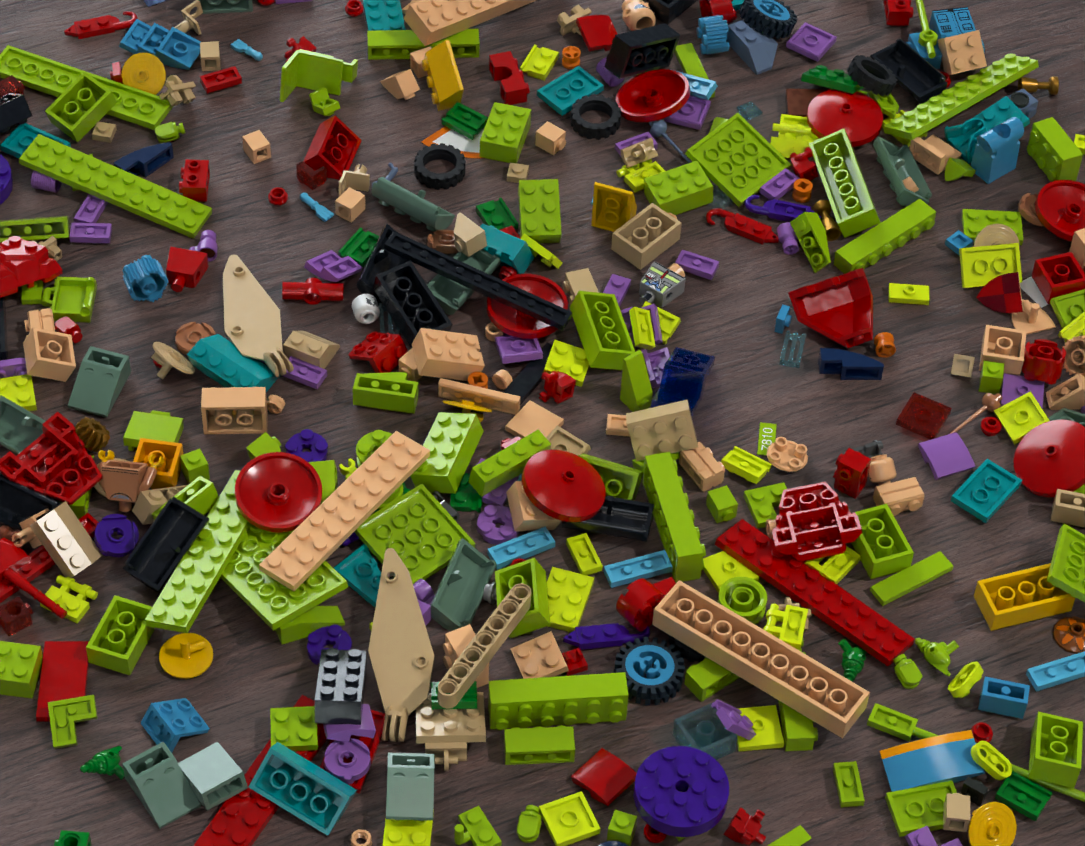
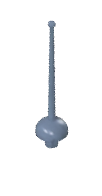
[649,120,691,163]

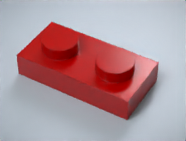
[200,66,242,93]

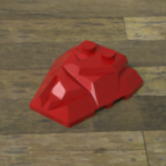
[0,236,62,298]
[0,411,103,505]
[772,482,862,562]

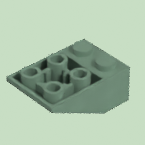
[68,346,131,418]
[122,741,201,829]
[386,752,434,821]

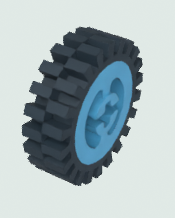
[739,0,798,39]
[614,637,685,706]

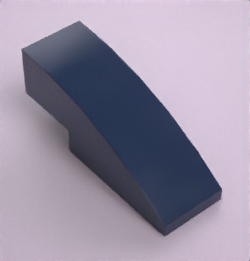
[113,142,174,178]
[818,348,884,380]

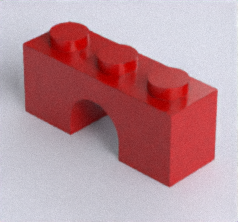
[489,51,530,105]

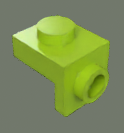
[309,87,340,116]

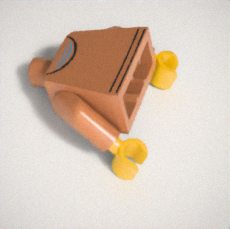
[98,450,164,512]

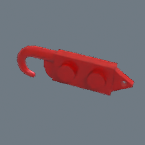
[64,11,137,39]
[706,208,779,245]

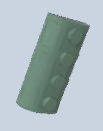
[873,136,932,206]
[371,177,455,232]
[427,249,502,315]
[0,395,45,455]
[430,538,497,631]

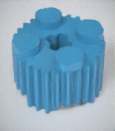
[696,15,730,55]
[122,255,169,302]

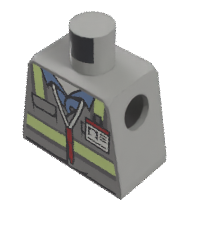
[639,261,686,307]

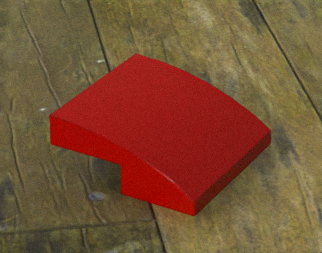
[576,15,617,52]
[571,748,637,806]

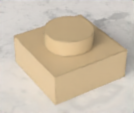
[92,122,117,143]
[507,163,529,183]
[951,354,975,377]

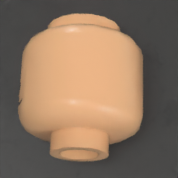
[868,454,897,486]

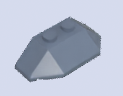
[726,20,778,75]

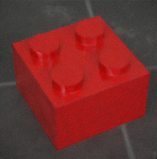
[1031,252,1085,304]

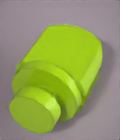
[155,122,186,143]
[893,654,922,689]
[517,805,542,843]

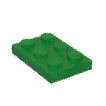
[801,65,864,94]

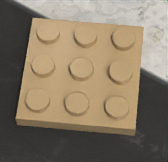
[416,692,486,744]

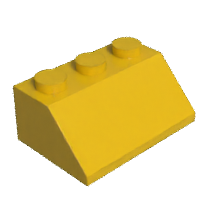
[422,40,464,111]

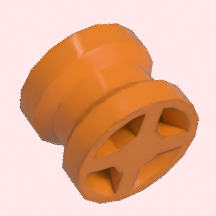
[562,46,581,69]
[792,178,813,203]
[874,332,896,358]
[468,372,488,389]

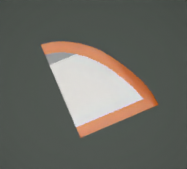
[422,126,483,158]

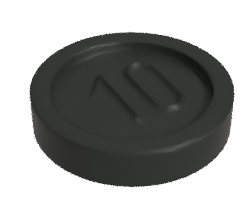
[1010,92,1029,108]

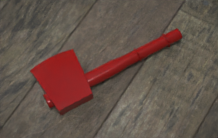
[0,538,67,619]

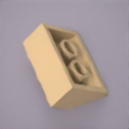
[30,501,103,578]

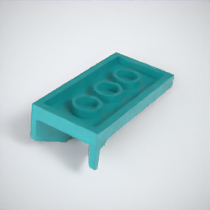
[944,96,1030,164]

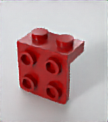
[348,331,408,373]

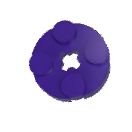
[285,429,328,463]
[94,514,139,557]
[307,624,352,665]

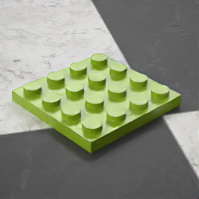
[685,113,791,207]
[354,484,476,584]
[1047,523,1085,603]

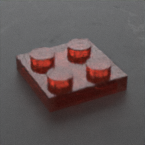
[896,392,952,440]

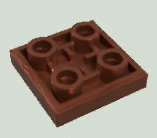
[785,89,824,117]

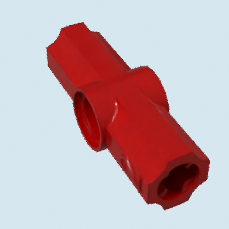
[282,278,344,305]

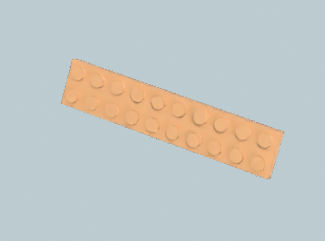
[259,431,430,591]

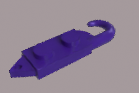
[744,195,821,222]
[563,623,650,650]

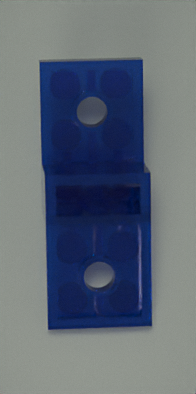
[650,347,715,416]

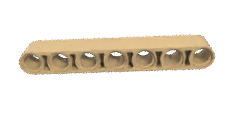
[438,583,531,709]

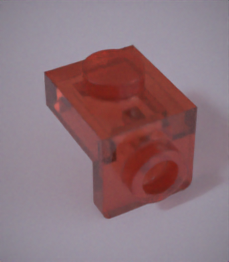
[296,161,327,190]

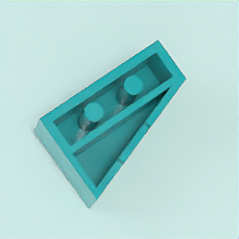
[480,223,534,274]

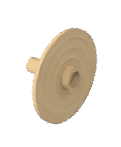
[974,224,1020,249]
[151,342,195,379]

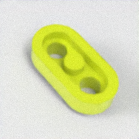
[948,662,984,698]
[971,741,1012,780]

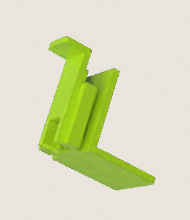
[280,49,358,102]

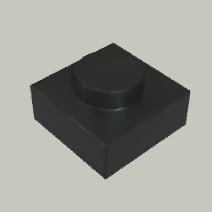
[961,777,988,807]

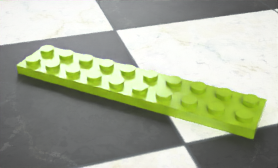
[0,45,174,130]
[883,54,1039,140]
[19,134,212,239]
[145,470,251,633]

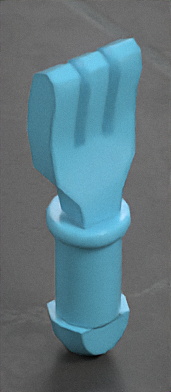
[230,39,263,61]
[300,193,334,222]

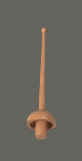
[949,393,1002,434]

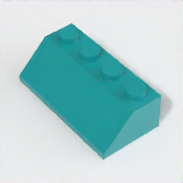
[187,334,280,392]
[248,742,357,836]

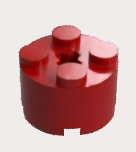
[699,0,737,24]
[1021,339,1066,385]
[616,578,665,632]

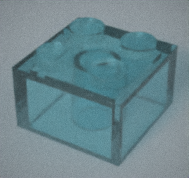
[673,702,737,760]

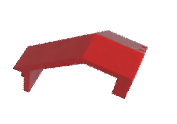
[788,268,873,348]

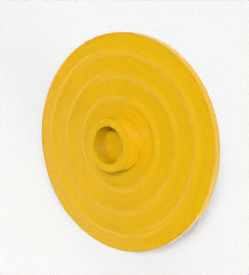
[122,53,166,95]
[443,400,492,422]
[159,633,213,679]
[968,802,1017,846]

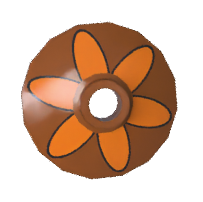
[1053,616,1085,654]

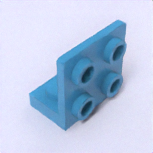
[141,698,210,753]

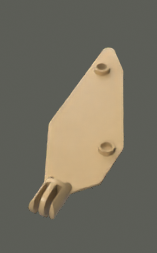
[223,255,294,377]
[368,548,435,742]

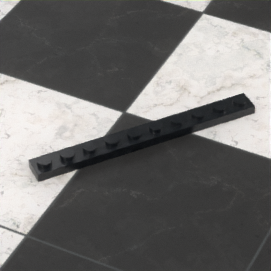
[384,231,573,331]

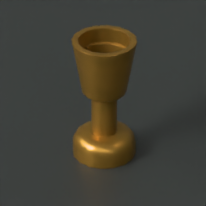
[1018,76,1059,95]
[813,200,841,241]

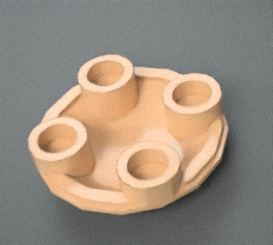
[766,437,808,472]

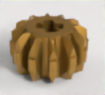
[75,417,110,452]

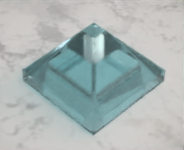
[737,101,763,120]

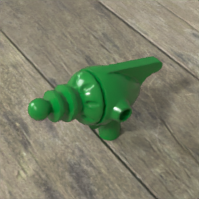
[838,639,866,681]
[80,746,125,780]

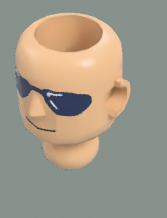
[622,0,656,31]

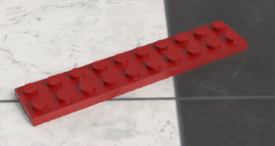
[715,519,915,666]
[193,695,327,846]

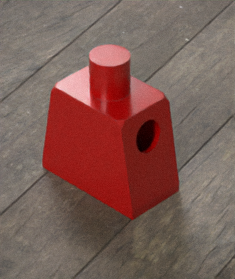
[166,247,209,292]

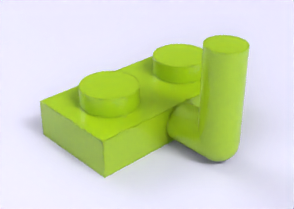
[454,806,502,846]

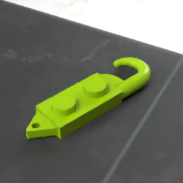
[868,91,899,119]

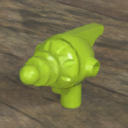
[915,637,959,676]

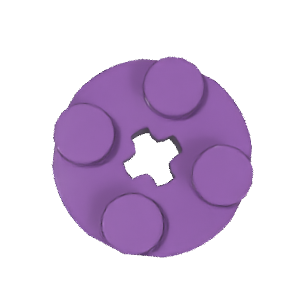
[477,505,520,545]
[324,738,371,785]

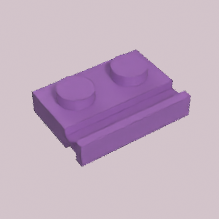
[711,699,756,740]

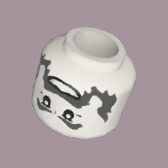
[352,294,380,324]

